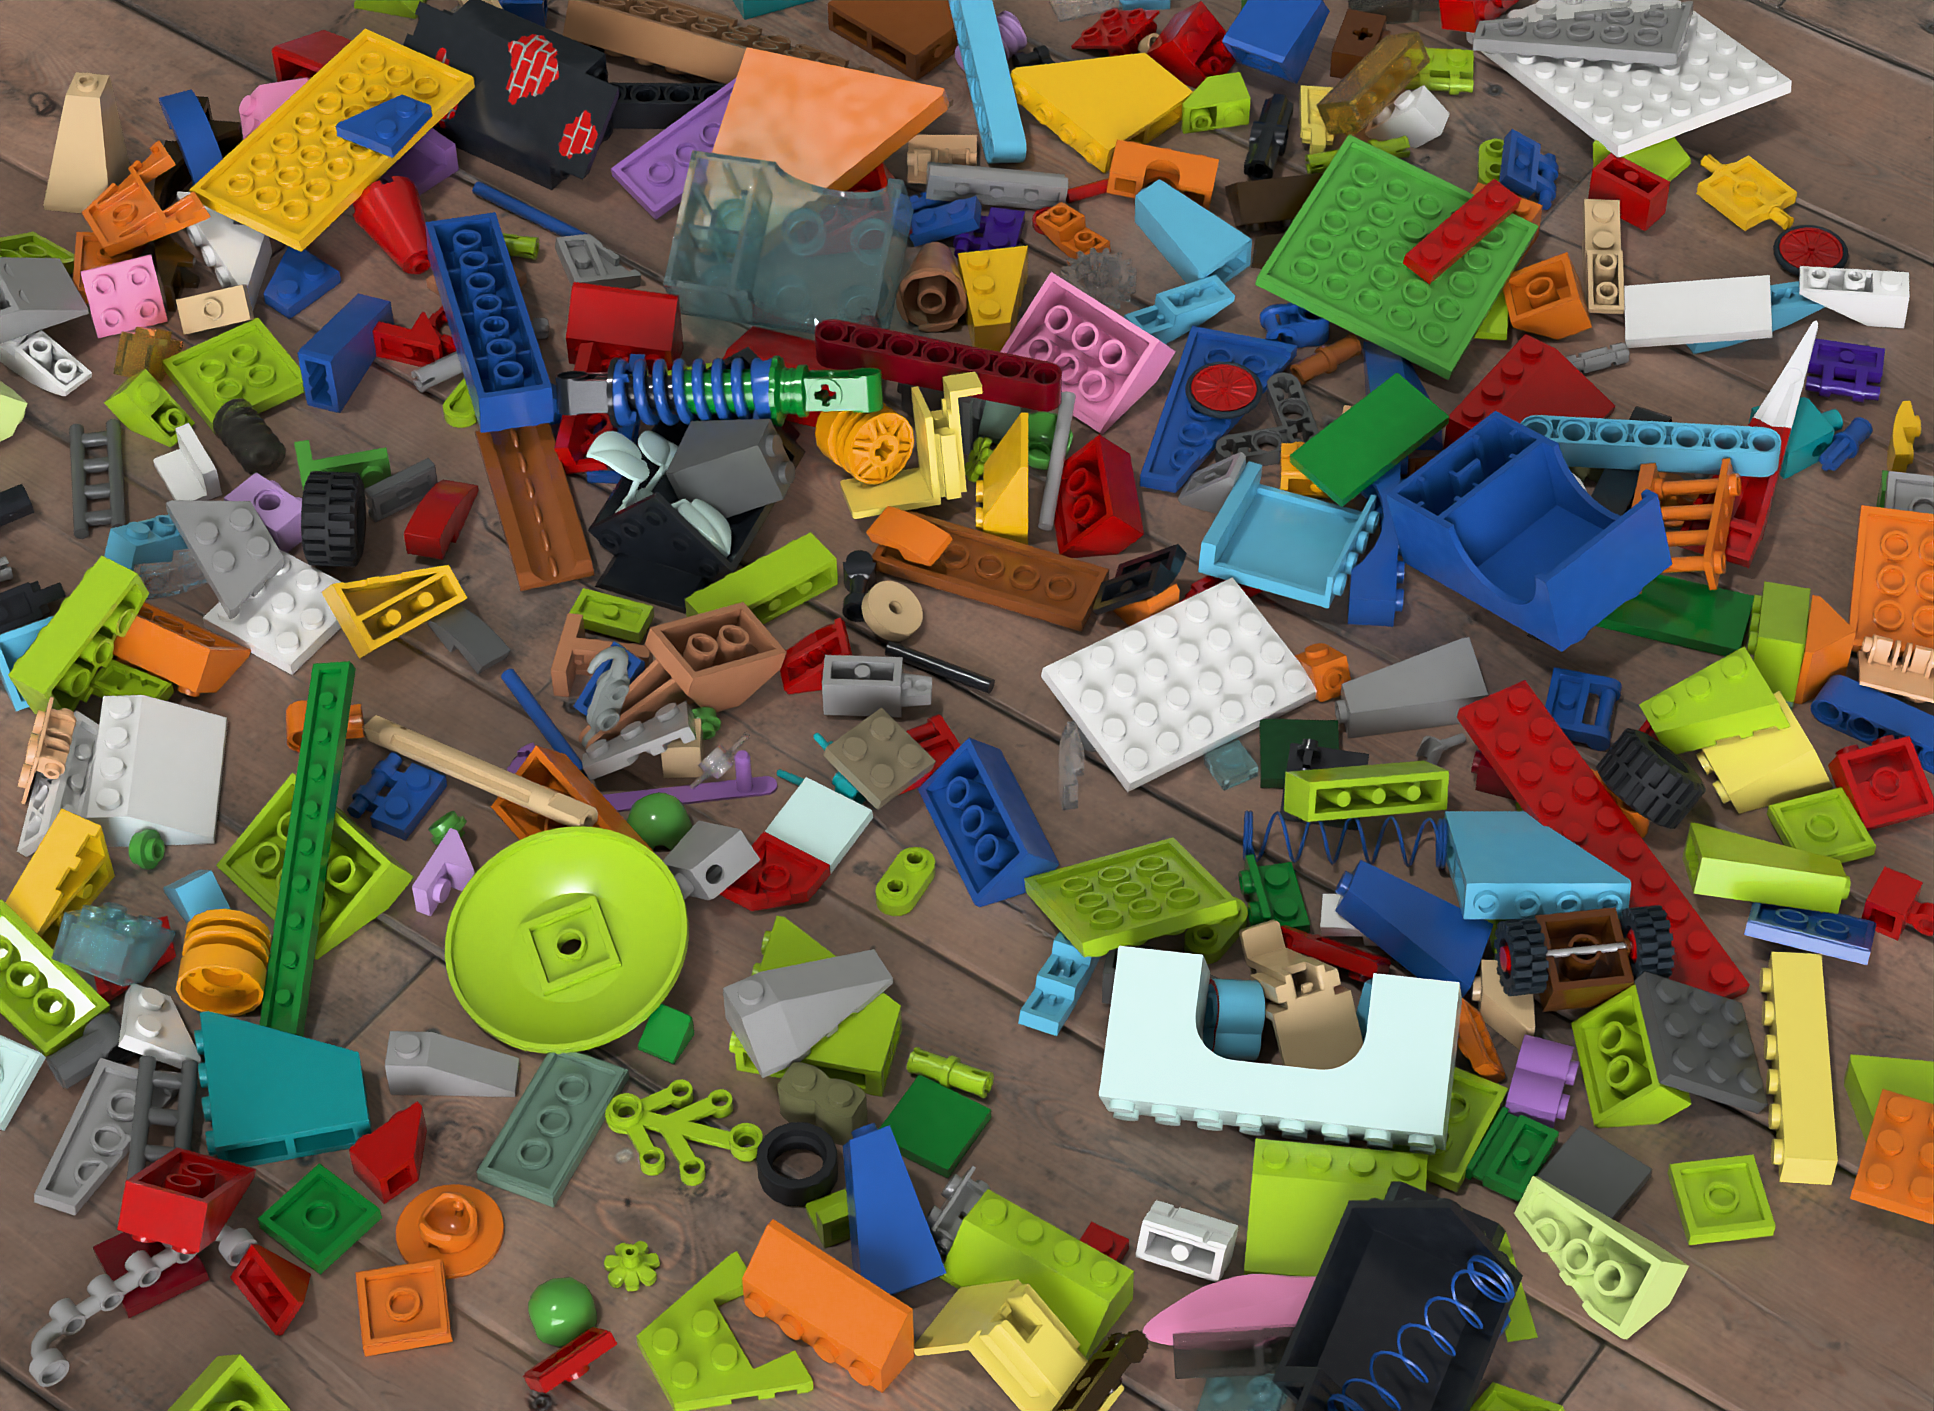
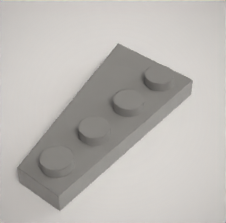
[34,1058,179,1215]

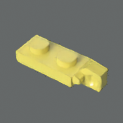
[1299,85,1336,154]

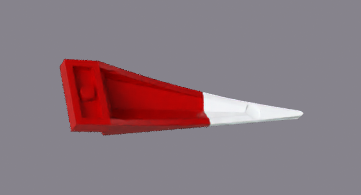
[1677,320,1818,568]

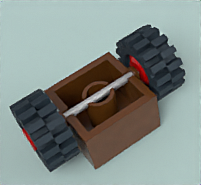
[1494,905,1675,1012]

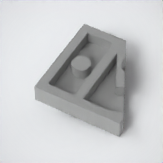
[555,234,641,288]

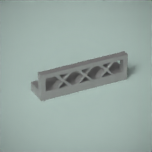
[926,162,1068,210]

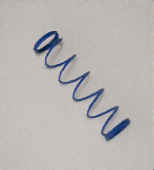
[1243,810,1448,869]
[1327,1255,1515,1411]

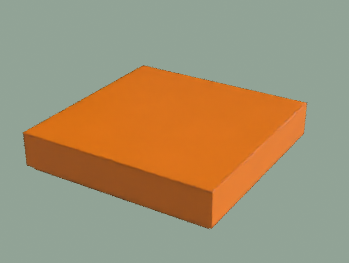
[355,1258,453,1357]

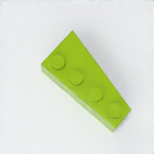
[8,555,149,715]

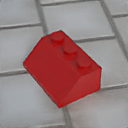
[566,282,684,374]
[1054,434,1144,558]

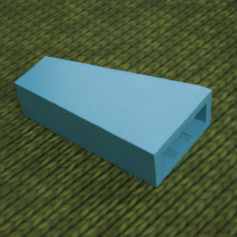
[1135,179,1252,284]

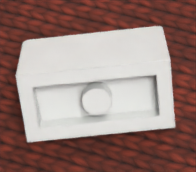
[153,423,222,501]

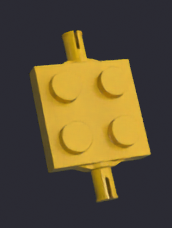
[1696,154,1797,231]

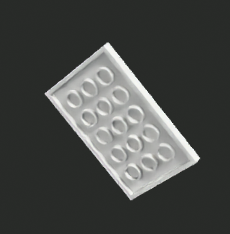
[1041,577,1318,792]

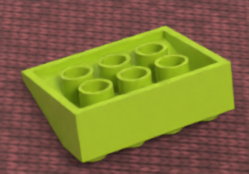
[216,772,415,960]
[1244,1138,1428,1276]

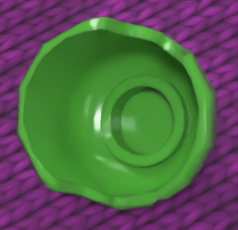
[1028,411,1073,470]
[627,792,692,850]
[528,1277,597,1347]

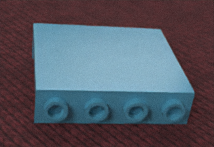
[1198,461,1380,609]

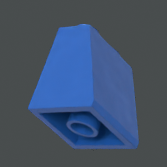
[1222,0,1330,84]

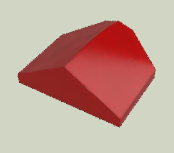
[780,618,853,694]

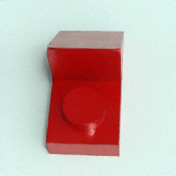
[372,312,444,367]

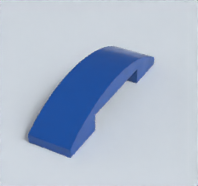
[159,89,223,187]

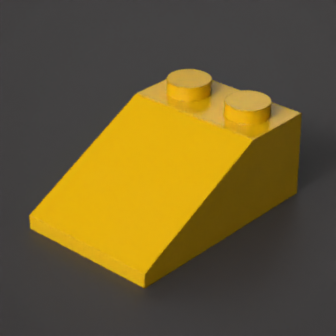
[976,413,1028,545]

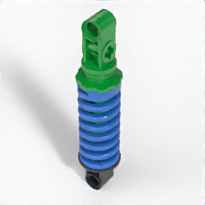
[555,355,883,428]

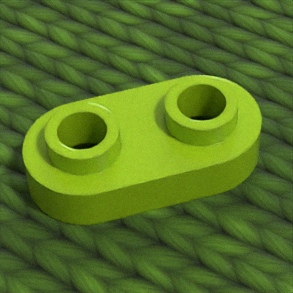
[1477,139,1504,185]
[875,847,935,916]
[1184,897,1248,964]

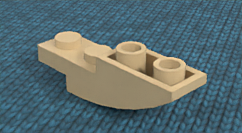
[1582,199,1625,314]

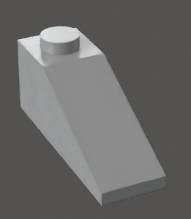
[385,1031,520,1097]

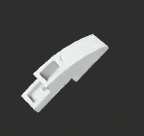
[0,330,92,396]

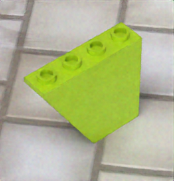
[729,916,902,1097]

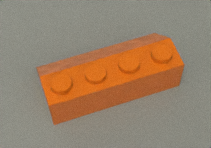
[112,602,251,697]
[491,745,654,852]
[742,1219,915,1393]

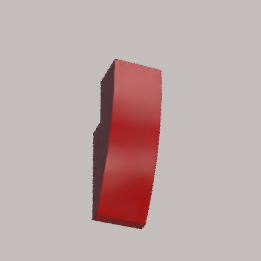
[404,479,479,560]

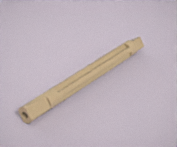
[363,715,598,827]

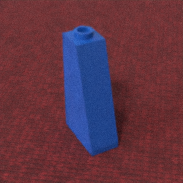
[297,293,394,413]
[1335,860,1494,998]
[843,1123,946,1295]

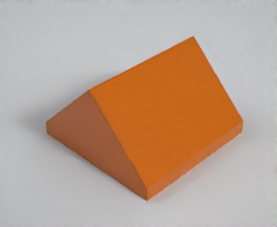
[1794,595,1856,704]

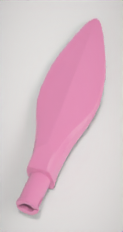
[1143,1274,1317,1351]

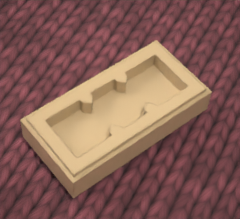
[176,284,254,335]

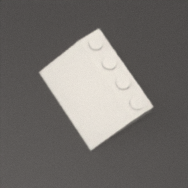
[87,695,228,847]

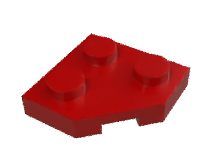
[719,831,831,911]

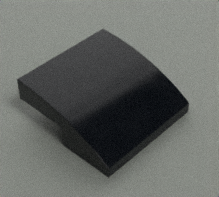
[1093,544,1187,615]

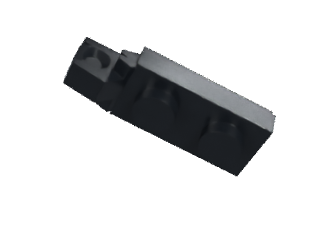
[0,581,66,634]

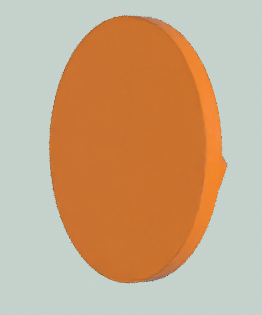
[396,1184,504,1279]

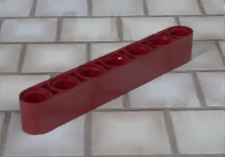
[815,319,1062,412]

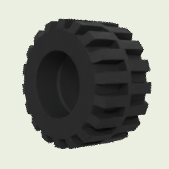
[301,471,366,567]
[1596,728,1706,829]

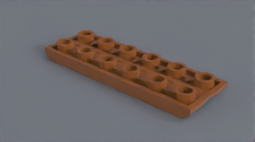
[475,423,594,591]

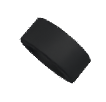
[757,1122,838,1206]

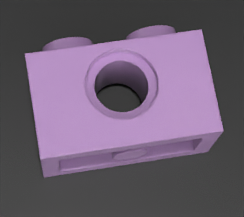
[224,472,302,553]

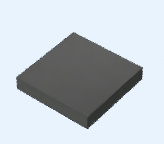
[1537,1125,1652,1220]

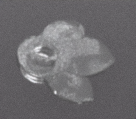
[689,732,750,789]

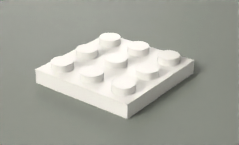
[203,549,341,675]

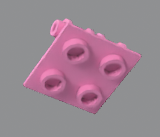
[80,254,168,339]

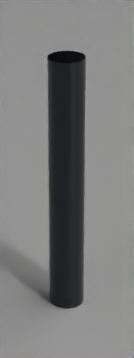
[885,641,995,694]

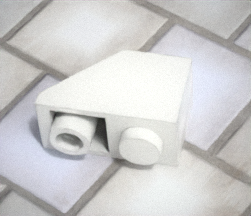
[1365,85,1450,148]

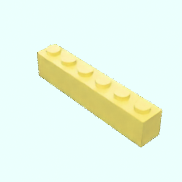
[1759,951,1838,1185]

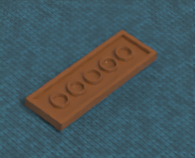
[872,510,1109,632]

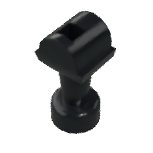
[842,550,877,622]

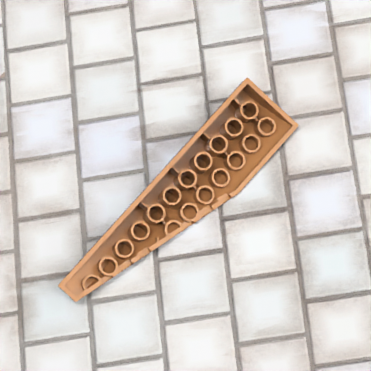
[563,0,954,108]

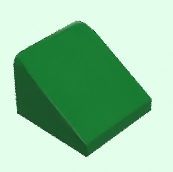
[637,1004,694,1065]

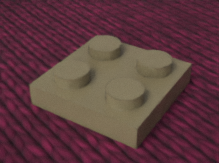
[823,707,936,810]

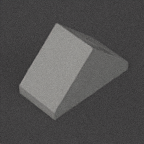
[1178,452,1246,514]

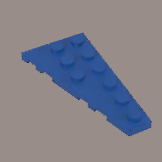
[1140,326,1297,493]

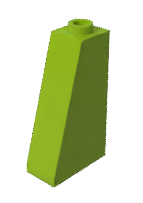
[1682,822,1851,914]
[1844,1054,1934,1142]

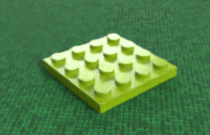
[1024,837,1238,958]

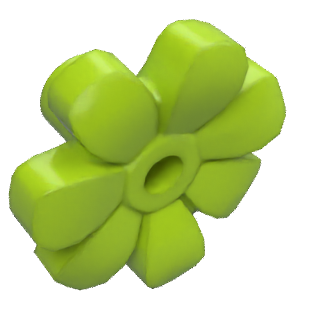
[964,437,993,483]
[604,1241,660,1291]

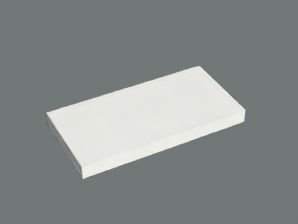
[1624,275,1773,348]

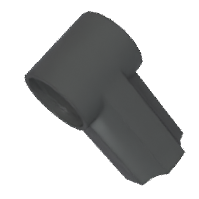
[46,1013,135,1089]

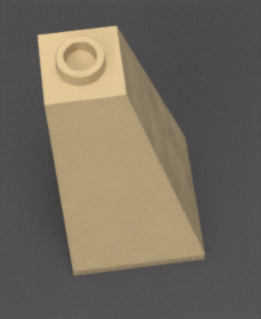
[44,72,130,213]

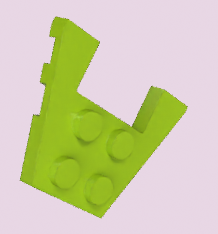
[636,1251,814,1411]

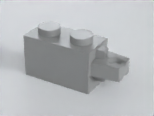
[822,655,932,717]

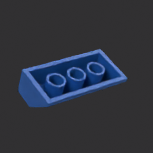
[918,737,1060,907]

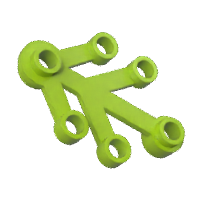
[605,1079,763,1186]

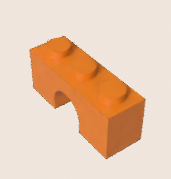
[1107,139,1219,211]

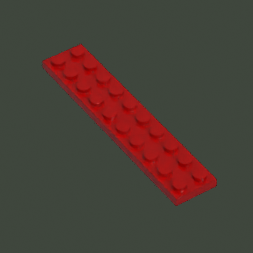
[1456,680,1750,1000]

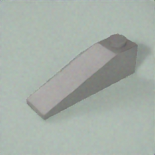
[723,949,893,1078]

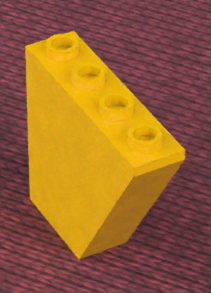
[1011,53,1193,174]

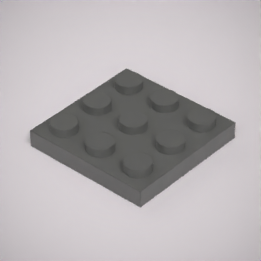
[1635,971,1768,1114]

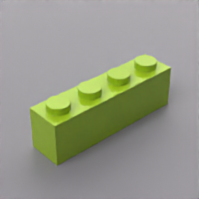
[685,532,838,624]
[1284,760,1449,822]

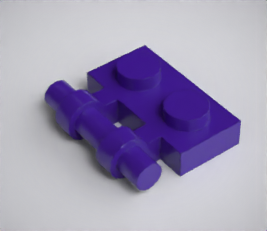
[953,207,1025,259]
[1805,338,1885,402]

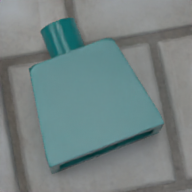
[1749,397,1843,479]

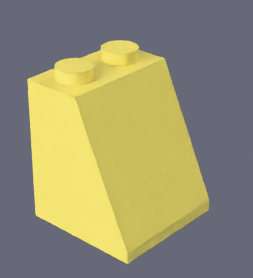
[1695,691,1833,814]

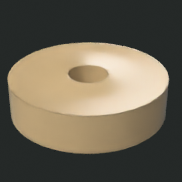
[861,581,923,642]

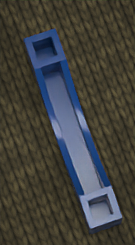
[1348,456,1408,627]

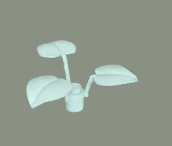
[587,430,731,558]

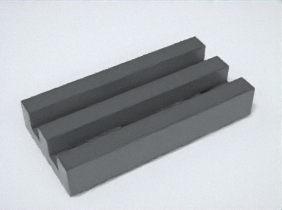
[365,458,438,523]

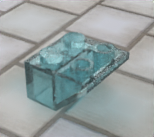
[52,902,176,986]

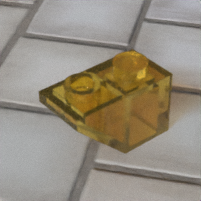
[113,326,184,382]

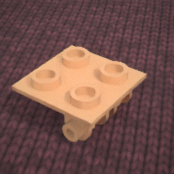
[907,135,977,184]
[1857,634,1934,703]
[18,697,77,805]

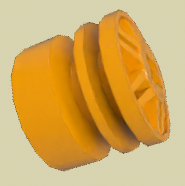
[815,402,914,484]
[176,909,272,1017]

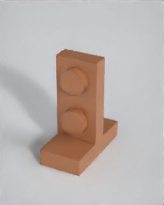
[551,613,653,697]

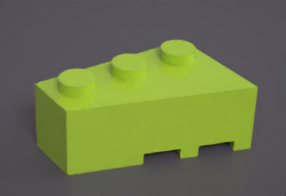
[1747,581,1811,709]
[1639,646,1791,755]

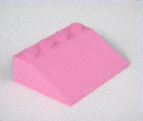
[1000,272,1176,435]

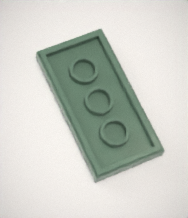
[476,1052,629,1208]

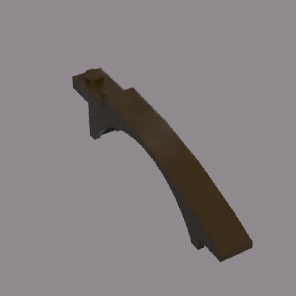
[154,96,244,312]

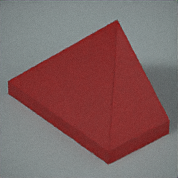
[230,1244,311,1336]

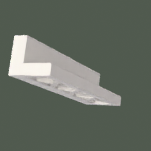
[17,711,99,857]

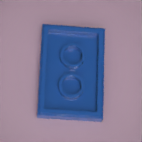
[1744,902,1877,965]

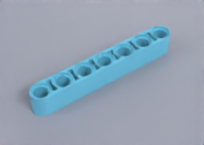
[948,0,1027,164]
[1520,415,1781,477]

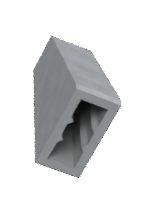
[1335,637,1488,738]

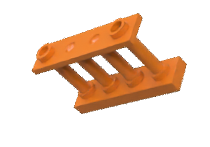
[1632,458,1741,594]

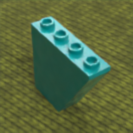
[194,1011,372,1167]

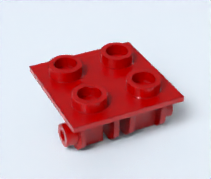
[1071,8,1160,57]

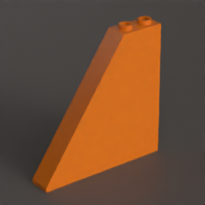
[685,47,949,263]

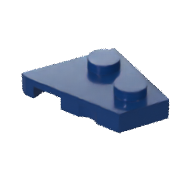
[263,246,341,319]

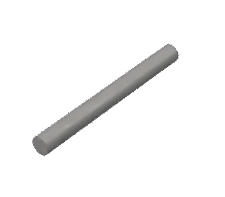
[1038,391,1076,531]

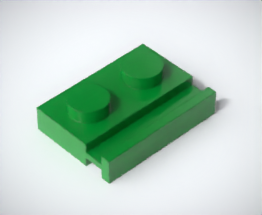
[1465,1106,1559,1202]

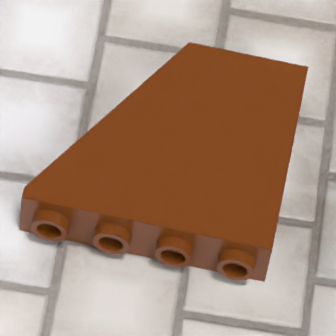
[828,0,959,81]

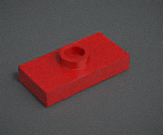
[523,1327,617,1394]

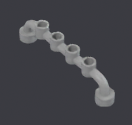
[29,1225,258,1387]

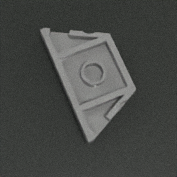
[166,500,284,619]

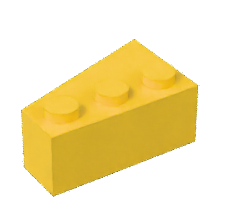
[321,565,467,659]

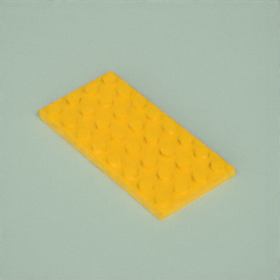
[189,28,475,252]

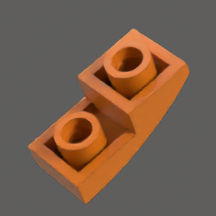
[1036,202,1111,268]
[866,506,953,566]

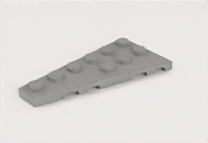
[1473,1,1693,67]

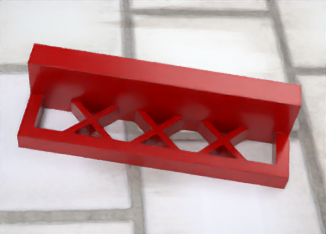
[554,342,630,474]

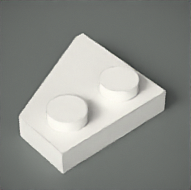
[118,983,201,1069]

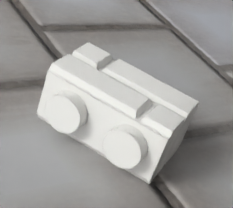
[1136,1200,1238,1282]

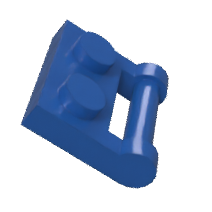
[1545,667,1622,751]

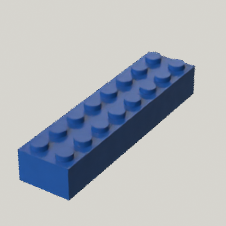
[425,212,554,433]

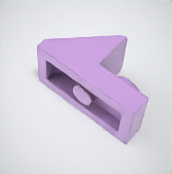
[412,828,475,916]

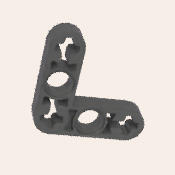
[1215,372,1319,466]

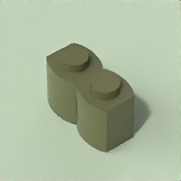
[778,1062,868,1145]

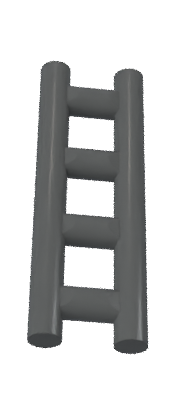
[69,419,126,539]
[127,1056,198,1180]

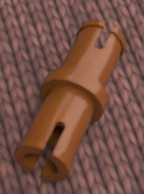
[1290,333,1362,386]

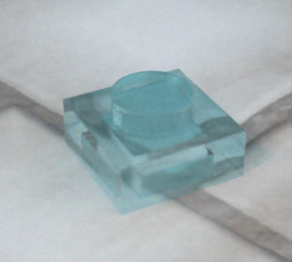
[1204,740,1259,791]

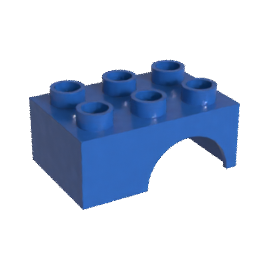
[1386,411,1672,652]

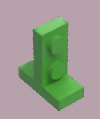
[294,440,392,490]

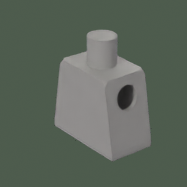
[663,821,760,900]

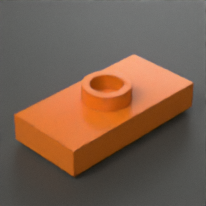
[1457,998,1506,1083]

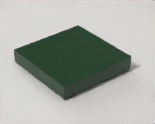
[1259,719,1339,788]

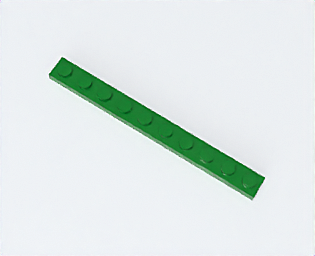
[259,661,356,1037]

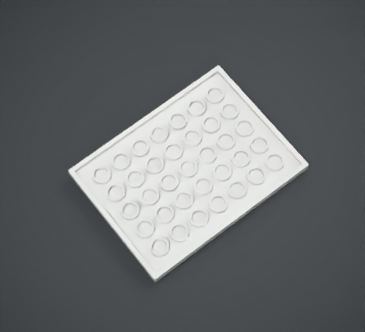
[1466,0,1792,158]

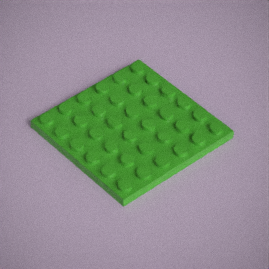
[1255,134,1539,380]

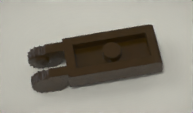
[1052,1330,1149,1411]

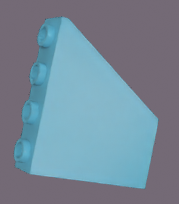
[1444,811,1631,919]

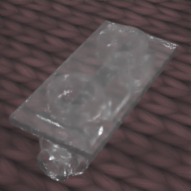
[1049,0,1122,22]

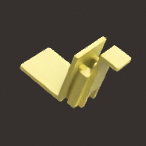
[840,372,983,519]
[914,1279,1125,1411]

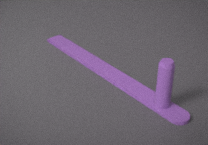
[603,750,777,812]

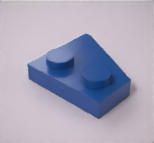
[336,94,432,158]

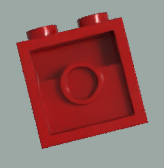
[1828,735,1934,831]

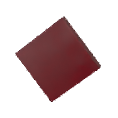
[93,1232,209,1318]

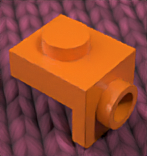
[1294,643,1351,702]

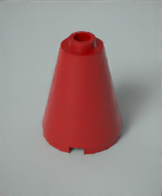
[352,176,431,274]

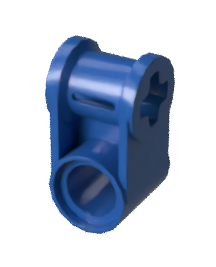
[1259,303,1330,348]

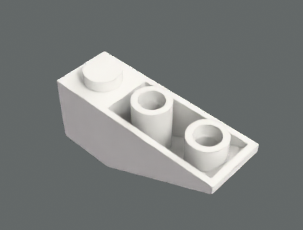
[1799,266,1910,328]

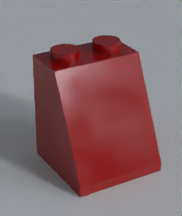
[271,30,352,82]

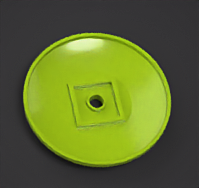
[445,826,689,1054]

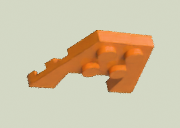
[82,140,211,257]

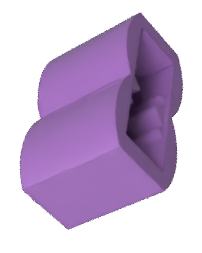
[1505,1034,1579,1129]

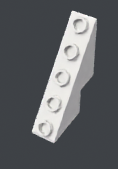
[177,191,272,310]

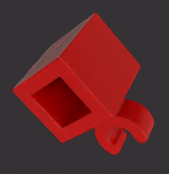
[1861,866,1934,941]

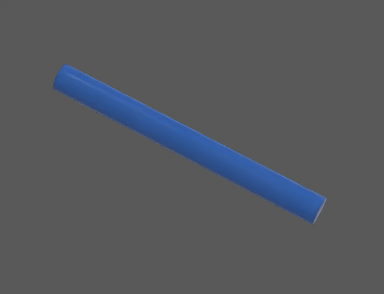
[472,181,587,237]
[501,669,587,776]

